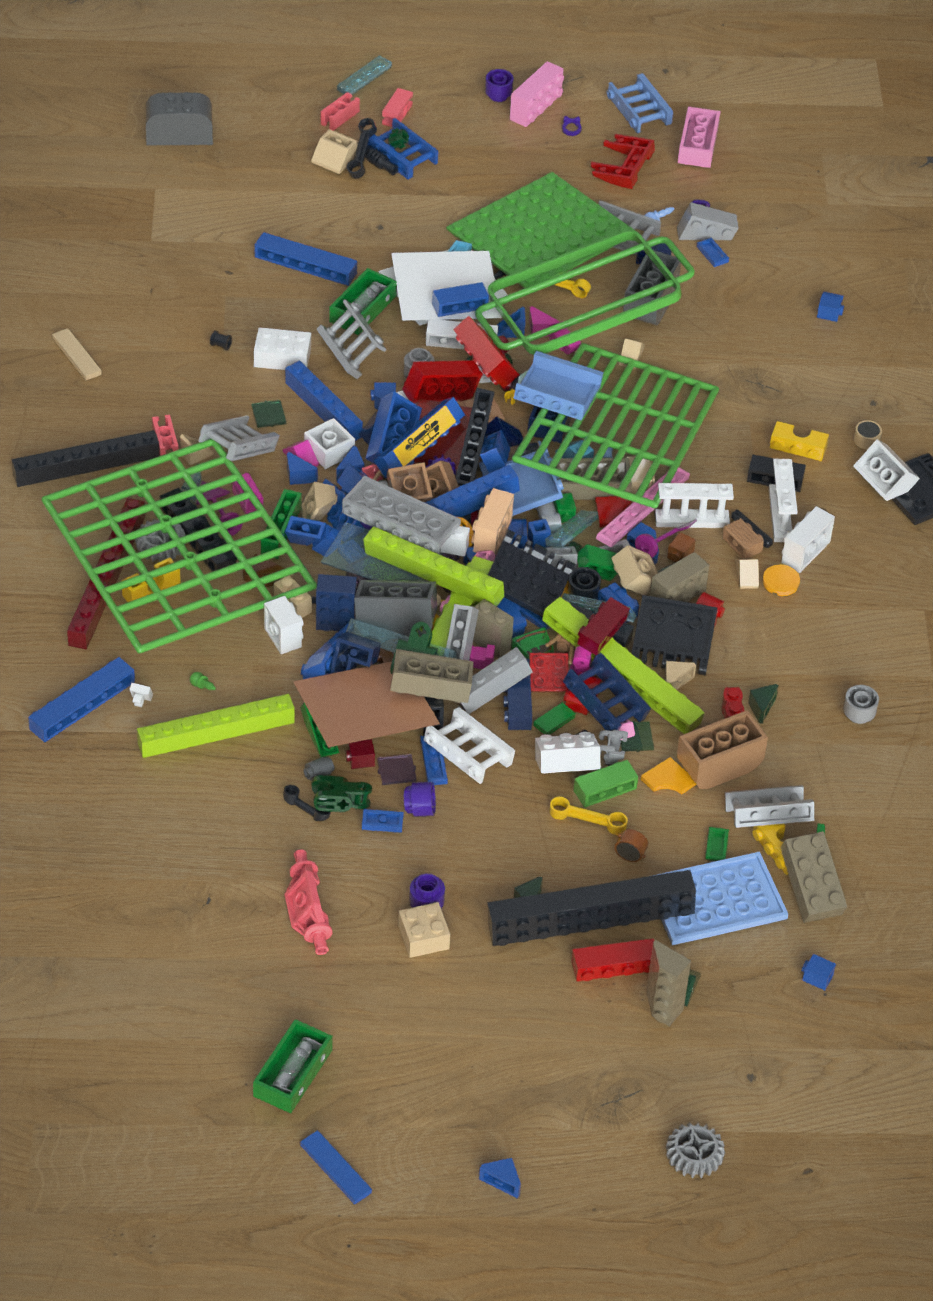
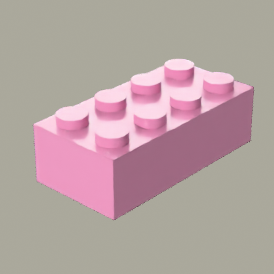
[510,61,564,127]
[678,107,721,168]

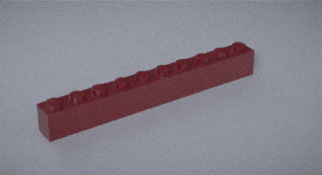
[67,498,146,650]

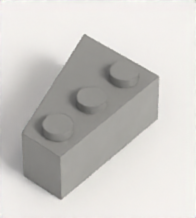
[677,202,738,240]

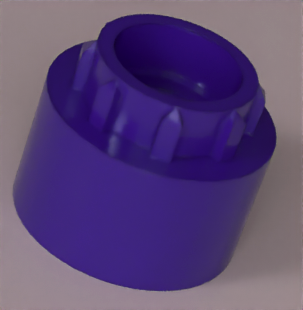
[485,69,514,102]
[404,781,436,817]
[409,874,445,909]

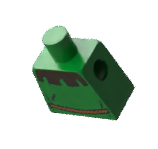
[511,627,554,659]

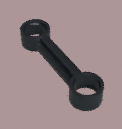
[347,118,377,179]

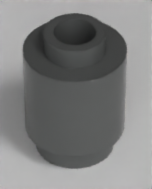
[304,757,334,781]

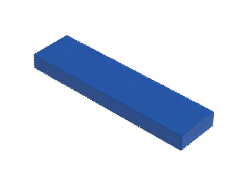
[300,1130,372,1205]

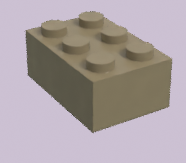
[650,552,710,602]

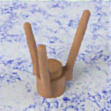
[545,633,574,664]

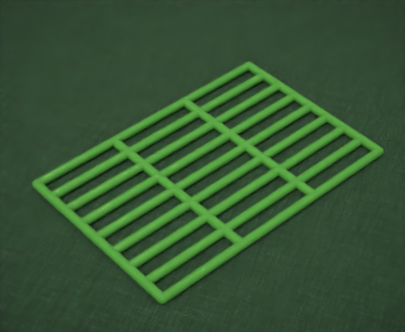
[512,343,719,509]

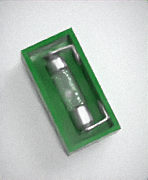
[329,268,397,335]
[253,1019,333,1114]

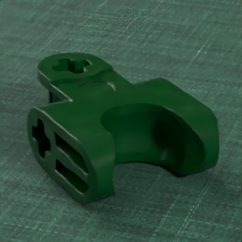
[390,622,438,674]
[311,775,373,812]

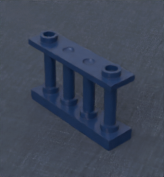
[563,653,651,731]

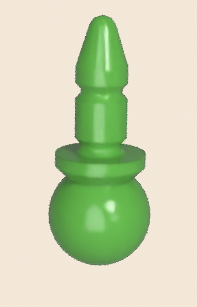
[190,672,216,690]

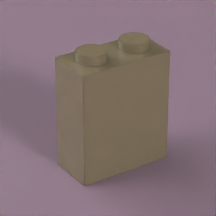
[473,599,514,659]

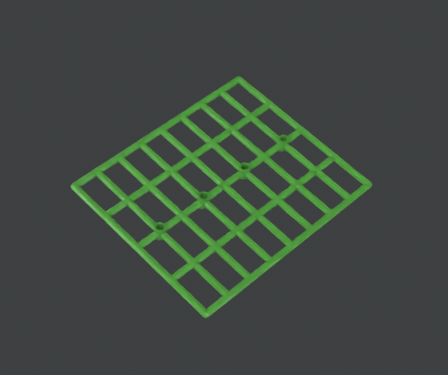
[41,439,317,653]

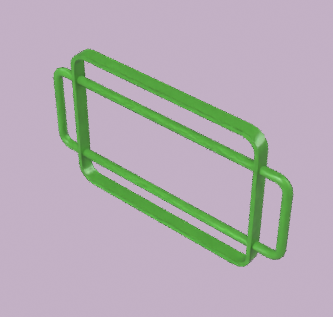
[475,230,695,355]

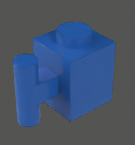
[817,291,844,322]

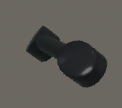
[283,785,331,821]

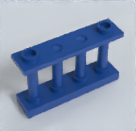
[368,118,438,180]

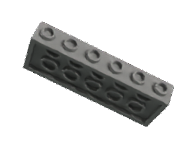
[342,476,461,555]

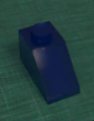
[485,417,523,447]

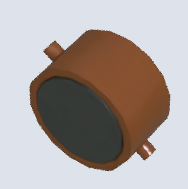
[614,829,649,862]

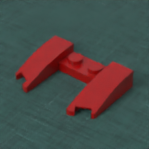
[591,134,655,189]

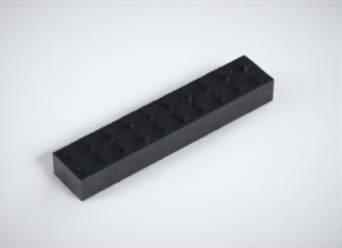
[487,870,696,946]

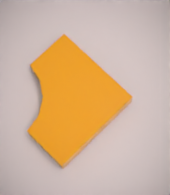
[640,757,696,795]

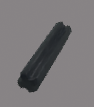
[731,509,773,548]

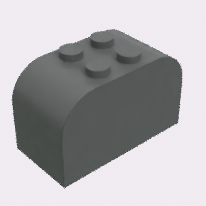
[146,92,213,145]
[623,250,681,326]
[354,580,437,641]

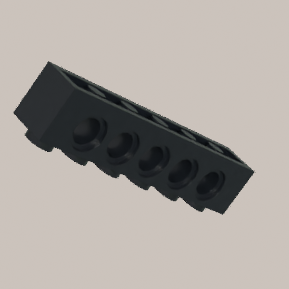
[456,388,495,487]
[160,488,237,572]

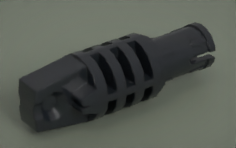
[365,145,399,175]

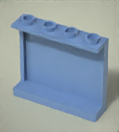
[514,351,604,420]
[479,441,564,516]

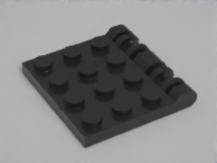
[892,453,933,525]
[487,529,575,617]
[631,595,718,676]

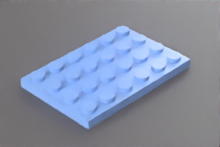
[653,852,788,945]

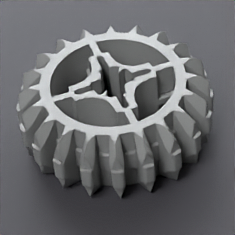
[135,518,185,562]
[666,1122,725,1179]

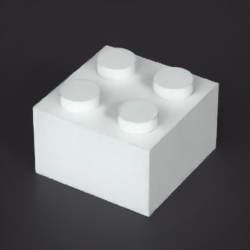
[304,418,355,469]
[264,596,303,654]

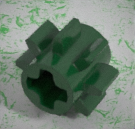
[388,128,409,149]

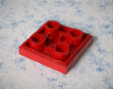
[595,496,633,528]
[529,653,568,692]

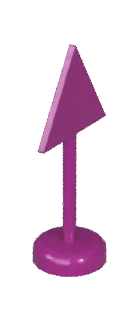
[196,481,243,536]
[635,519,697,558]

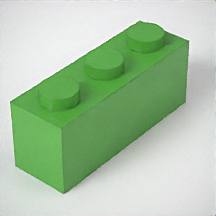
[573,760,638,808]

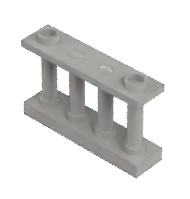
[599,200,661,258]
[316,300,387,379]
[198,415,280,461]
[725,785,814,828]

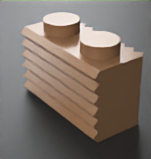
[722,518,764,559]

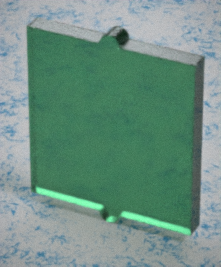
[251,400,286,428]
[620,721,654,752]

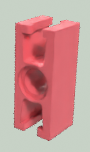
[382,88,413,127]
[321,92,360,131]
[152,415,179,456]

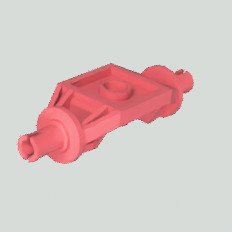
[284,849,332,955]

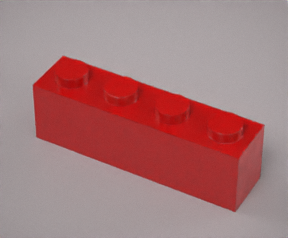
[571,938,654,981]

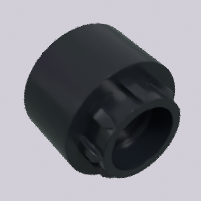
[568,567,601,605]

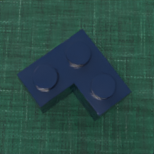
[330,632,381,674]

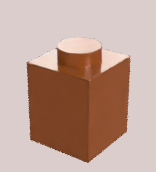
[667,532,696,562]

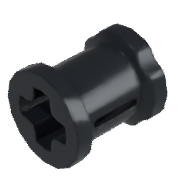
[210,330,232,351]

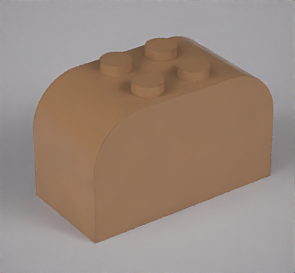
[677,710,768,789]

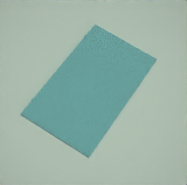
[321,522,442,581]

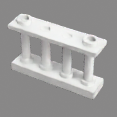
[769,459,797,542]
[655,483,734,528]
[424,707,515,784]

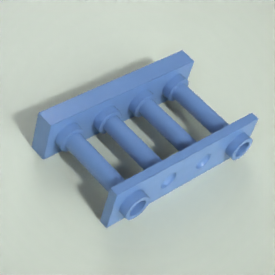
[607,73,673,134]

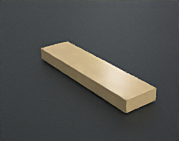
[52,328,102,381]

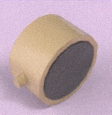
[854,420,882,450]

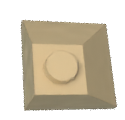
[301,481,337,521]

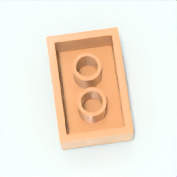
[471,488,514,556]

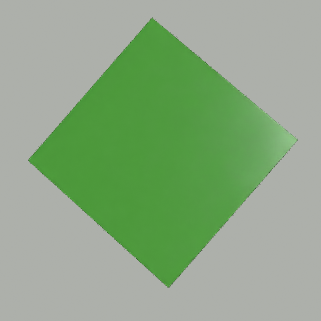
[446,172,635,288]

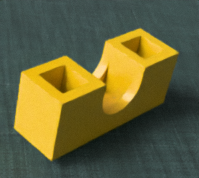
[770,421,829,461]
[121,557,181,602]
[752,824,788,875]

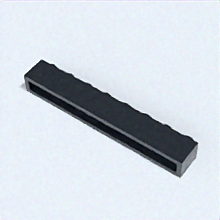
[11,430,160,487]

